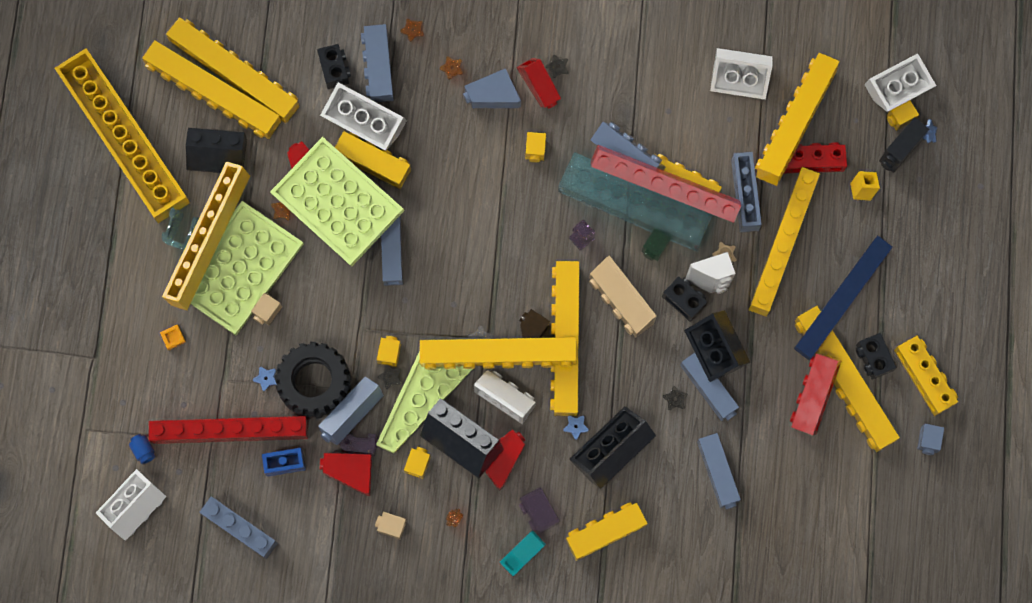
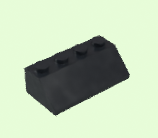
[420,398,503,479]
[570,406,656,489]

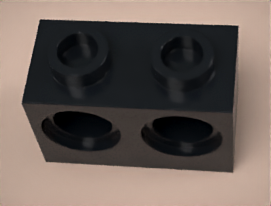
[317,44,351,89]
[662,276,707,322]
[856,333,897,380]

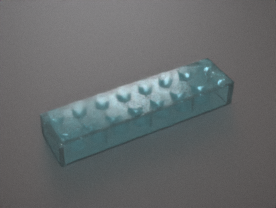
[558,152,713,252]

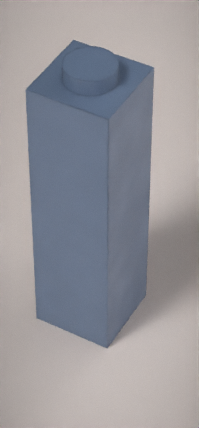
[381,216,403,286]
[680,353,739,421]
[318,377,384,445]
[697,433,741,510]

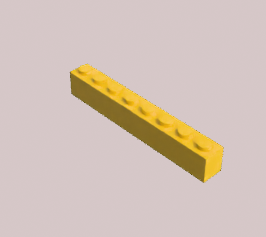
[166,17,300,124]
[142,40,281,139]
[755,53,840,186]
[162,162,250,310]
[749,167,820,317]
[550,261,579,416]
[795,306,900,452]
[420,337,577,370]

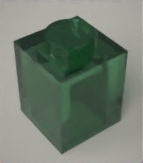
[641,229,671,262]

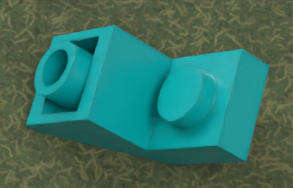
[500,530,546,576]

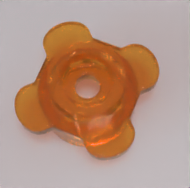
[446,508,463,527]

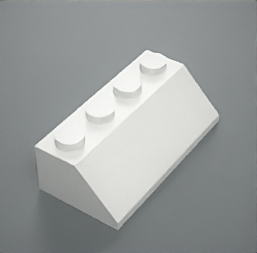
[320,82,407,151]

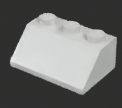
[710,48,772,100]
[865,53,936,112]
[686,252,736,294]
[474,370,536,424]
[96,469,166,541]

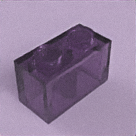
[518,487,560,535]

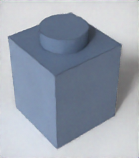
[917,424,944,455]

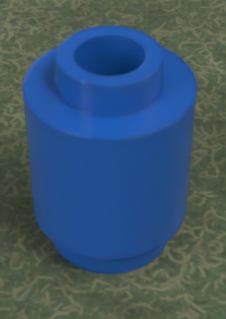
[129,434,155,465]

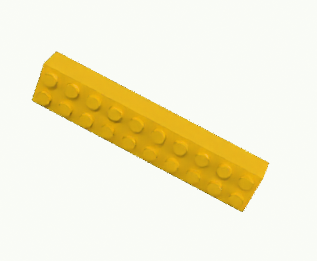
[54,48,190,223]

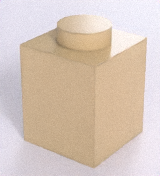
[251,293,282,326]
[375,512,407,540]

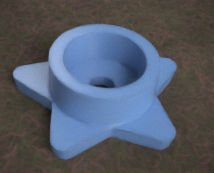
[923,119,937,143]
[253,367,277,391]
[563,416,589,440]

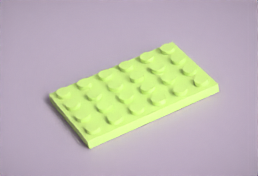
[270,137,405,267]
[191,201,304,335]

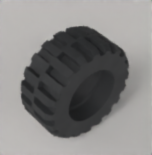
[275,342,351,419]

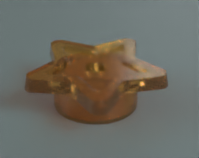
[400,19,424,42]
[439,56,463,80]
[271,202,291,221]

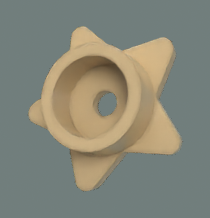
[712,242,736,262]

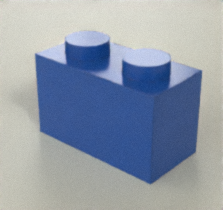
[262,448,306,477]

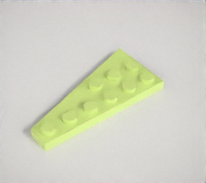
[376,351,476,454]

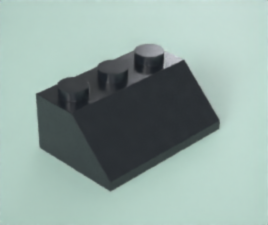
[186,128,247,173]
[684,310,751,382]

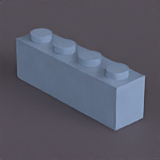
[361,24,394,102]
[591,122,665,170]
[731,152,762,232]
[199,496,278,559]

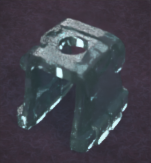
[162,208,199,251]

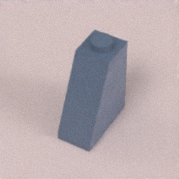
[463,68,521,108]

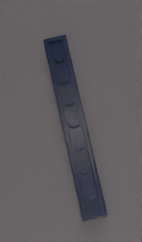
[794,235,892,360]

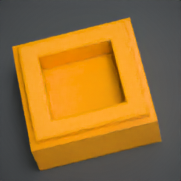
[160,324,186,351]

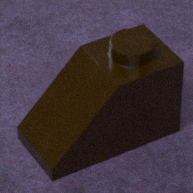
[519,309,550,338]

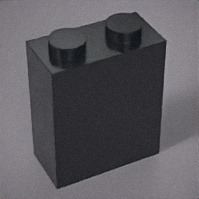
[879,118,929,173]

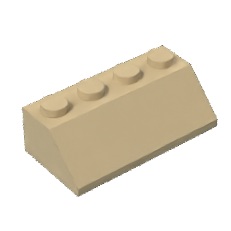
[589,255,656,338]

